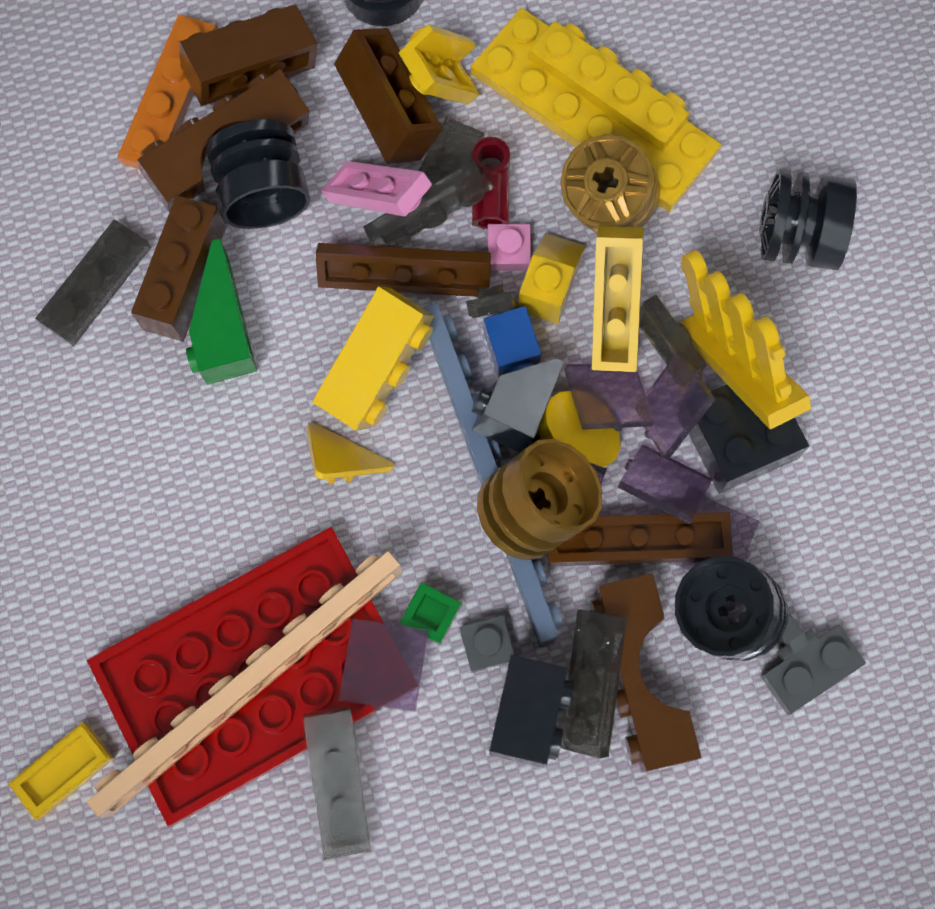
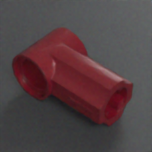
[472,136,510,230]

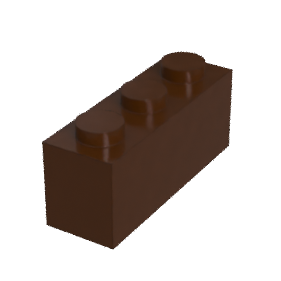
[180,4,318,106]
[334,28,443,165]
[131,195,226,342]

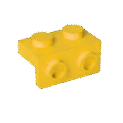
[398,24,480,105]

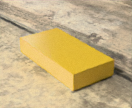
[8,722,115,821]

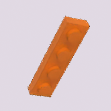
[117,14,217,169]

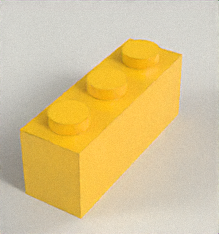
[592,226,644,372]
[312,286,435,431]

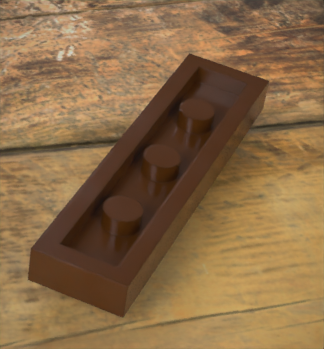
[316,243,491,298]
[548,512,733,566]

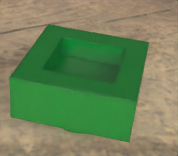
[399,582,462,646]

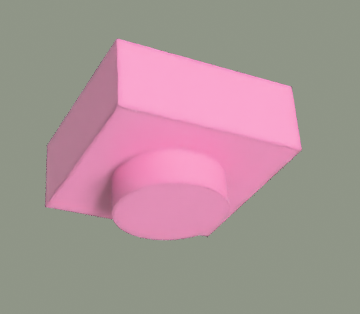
[488,224,531,271]

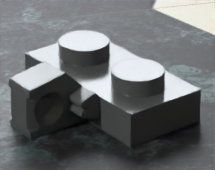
[760,614,866,715]

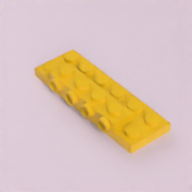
[471,8,722,213]

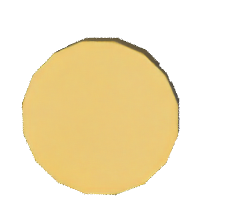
[538,391,621,472]

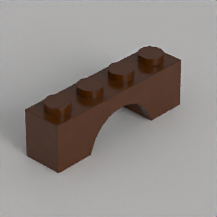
[137,69,310,212]
[590,573,702,773]

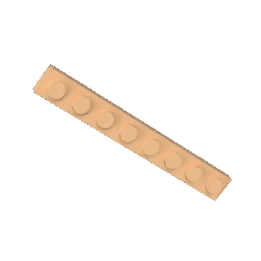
[86,551,403,817]

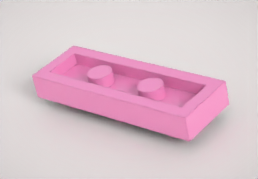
[321,161,432,217]

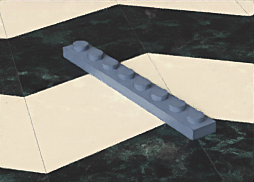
[422,302,563,648]

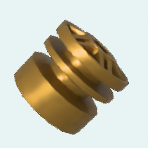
[560,134,660,233]
[477,439,602,560]

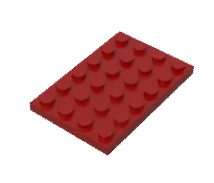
[87,526,419,827]

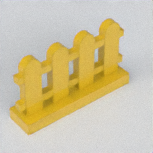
[678,249,811,430]

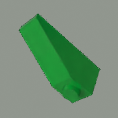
[186,239,257,385]

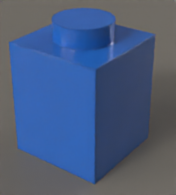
[483,306,541,377]

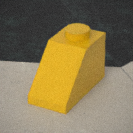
[518,233,586,325]

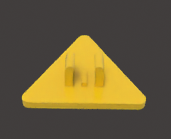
[306,423,394,485]

